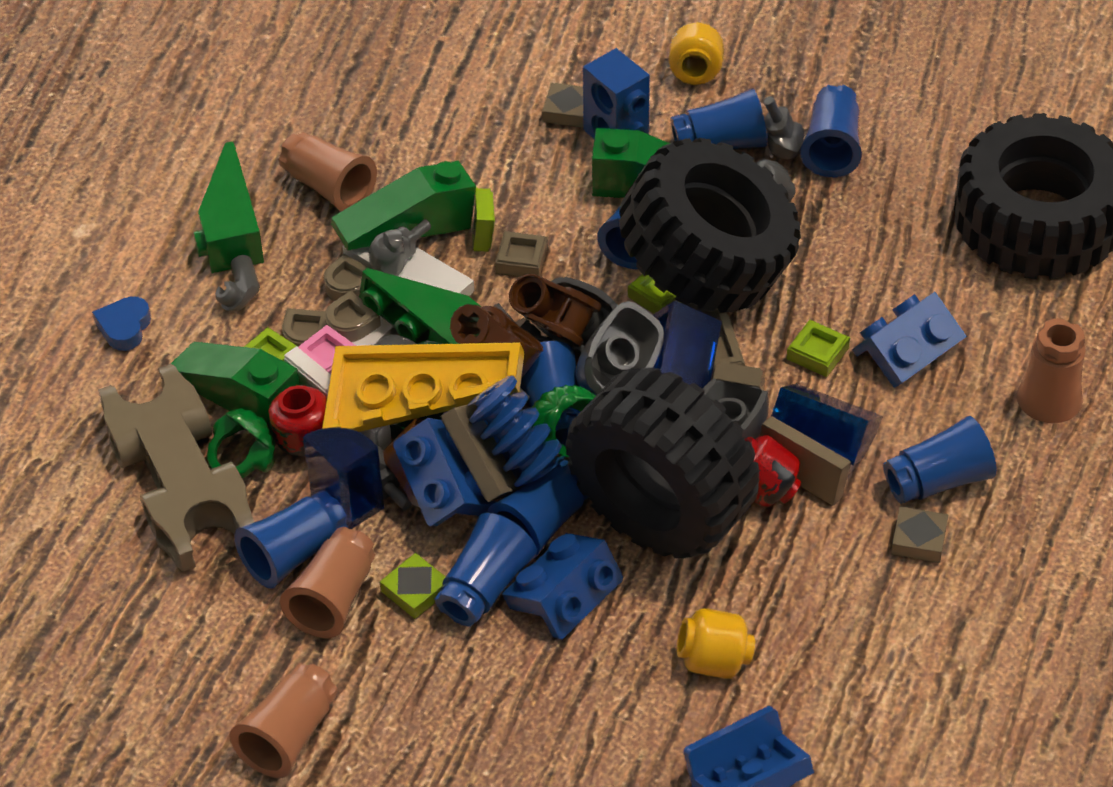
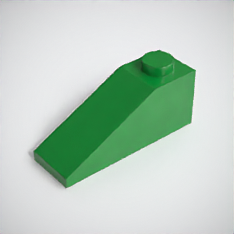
[592,128,670,198]
[193,141,264,273]
[331,160,476,251]
[171,341,300,434]

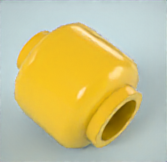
[668,22,724,85]
[676,608,755,679]

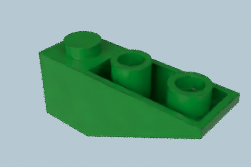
[359,268,481,344]

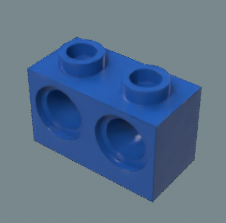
[583,48,650,140]

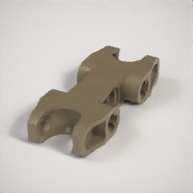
[98,364,254,571]

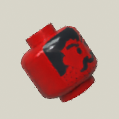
[268,385,332,456]
[745,435,801,507]

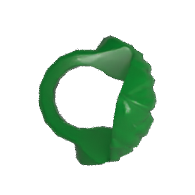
[532,385,596,457]
[207,408,276,478]

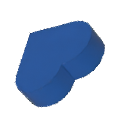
[92,296,151,351]

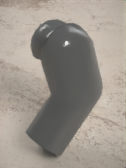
[215,255,260,311]

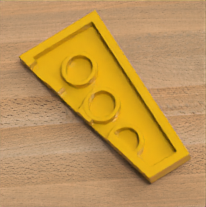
[322,343,524,439]

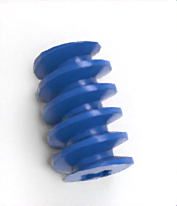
[468,375,565,488]

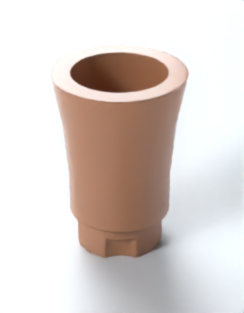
[278,132,377,211]
[1017,318,1086,423]
[280,527,376,638]
[229,663,338,779]

